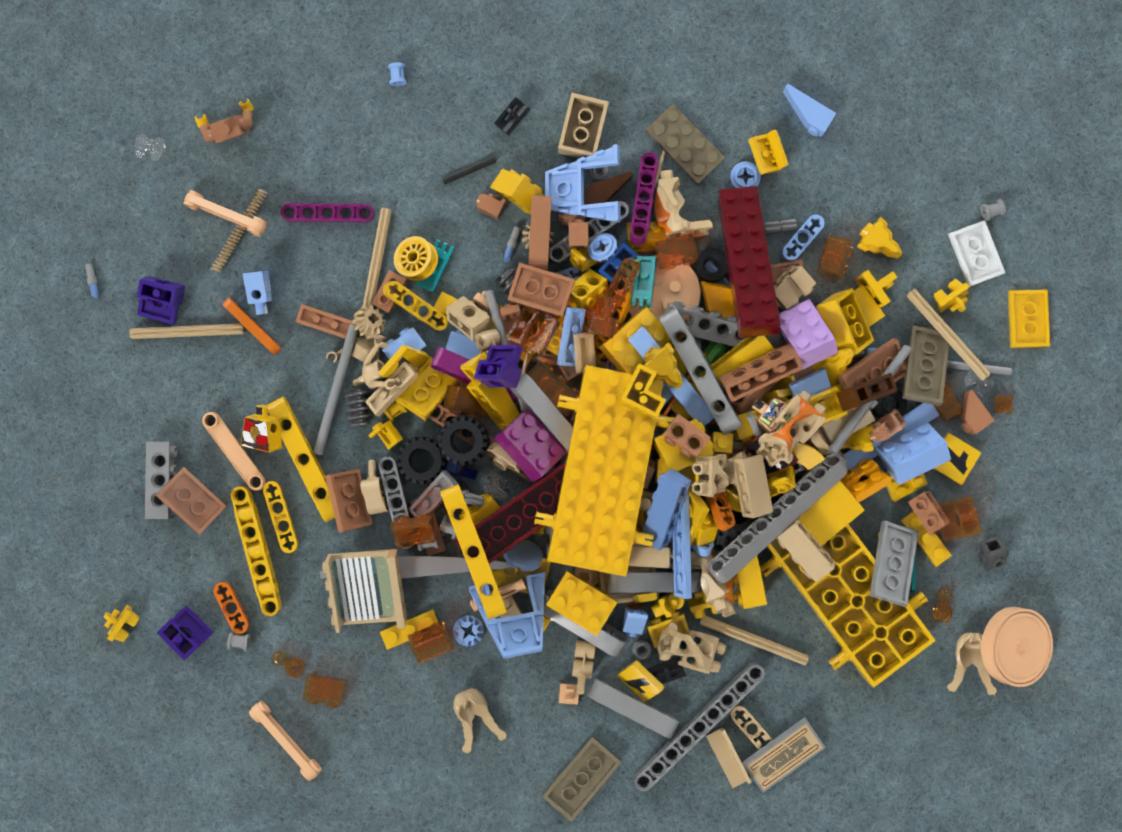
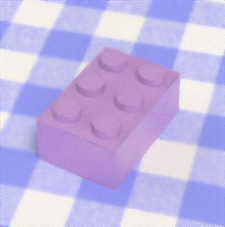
[779,299,838,370]

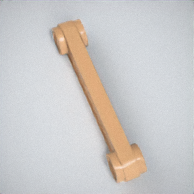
[183,190,268,237]
[202,412,266,491]
[249,701,322,781]

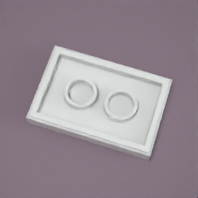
[948,220,1006,286]

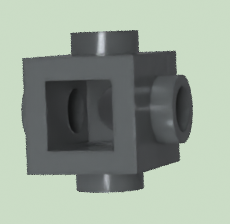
[978,536,1009,570]

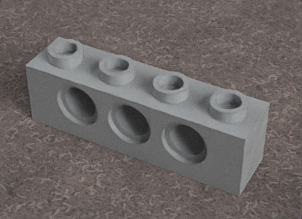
[145,442,177,519]

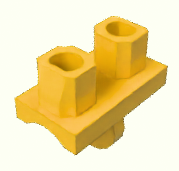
[933,279,970,313]
[687,586,717,619]
[651,592,685,618]
[103,605,139,642]

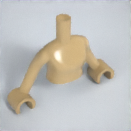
[353,335,400,392]
[326,337,383,381]

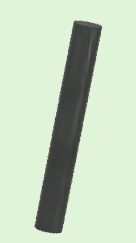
[442,155,496,185]

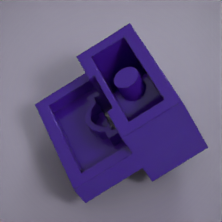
[137,276,185,325]
[474,345,523,388]
[157,605,213,661]

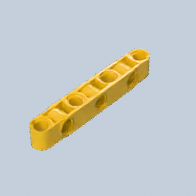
[267,396,335,522]
[440,484,507,620]
[231,486,282,616]

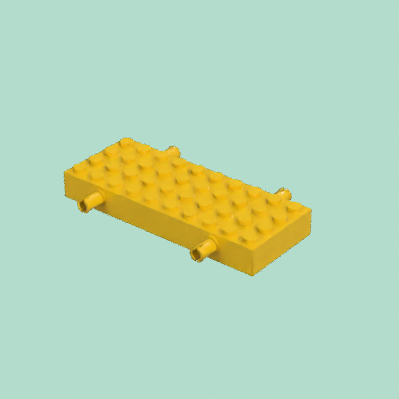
[534,365,675,577]
[760,524,936,688]

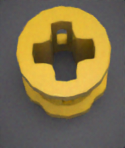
[384,401,407,422]

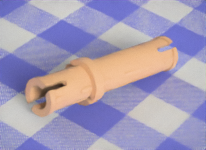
[470,577,527,612]

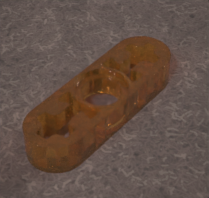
[602,258,640,311]

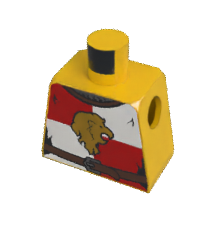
[241,405,282,453]

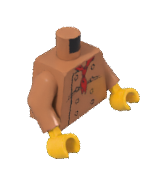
[195,99,254,144]

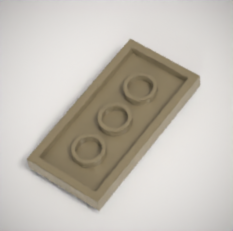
[645,104,725,185]
[902,326,949,406]
[542,736,622,822]

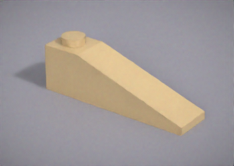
[628,543,671,568]

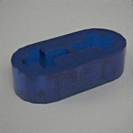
[445,461,478,480]

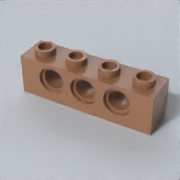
[718,343,803,402]

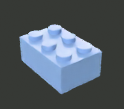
[876,423,951,485]

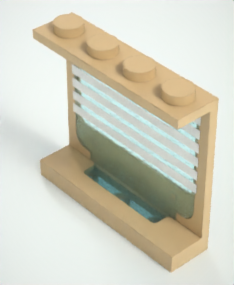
[322,549,407,633]

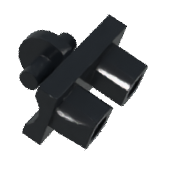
[494,97,531,136]
[647,657,686,684]

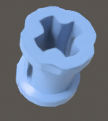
[388,62,407,86]

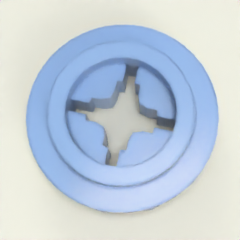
[730,161,761,188]
[588,233,618,262]
[453,615,484,647]

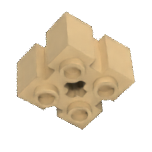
[774,265,816,310]

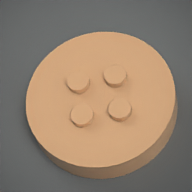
[623,255,701,325]
[981,607,1053,687]

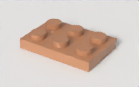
[507,263,575,318]
[155,467,226,535]
[325,468,373,533]

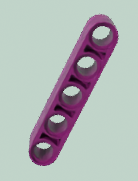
[630,152,658,246]
[430,347,518,403]

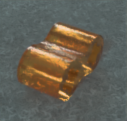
[935,381,963,422]

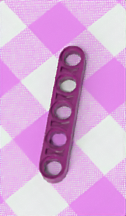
[280,203,375,223]

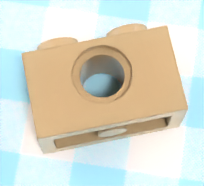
[446,296,490,341]

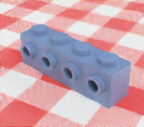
[642,469,692,551]

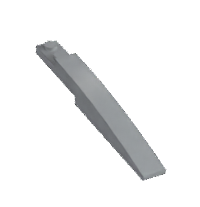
[320,556,513,579]

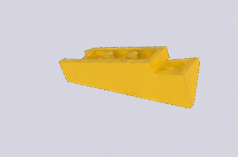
[460,352,520,430]

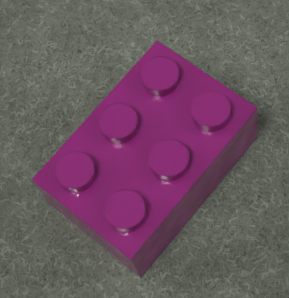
[494,408,567,482]

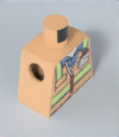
[752,398,791,433]

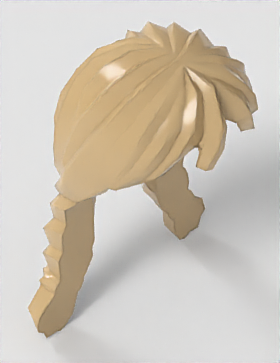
[947,632,997,695]
[454,688,507,753]

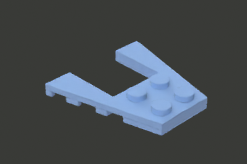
[545,144,620,222]
[469,572,545,659]

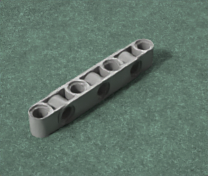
[659,307,742,435]

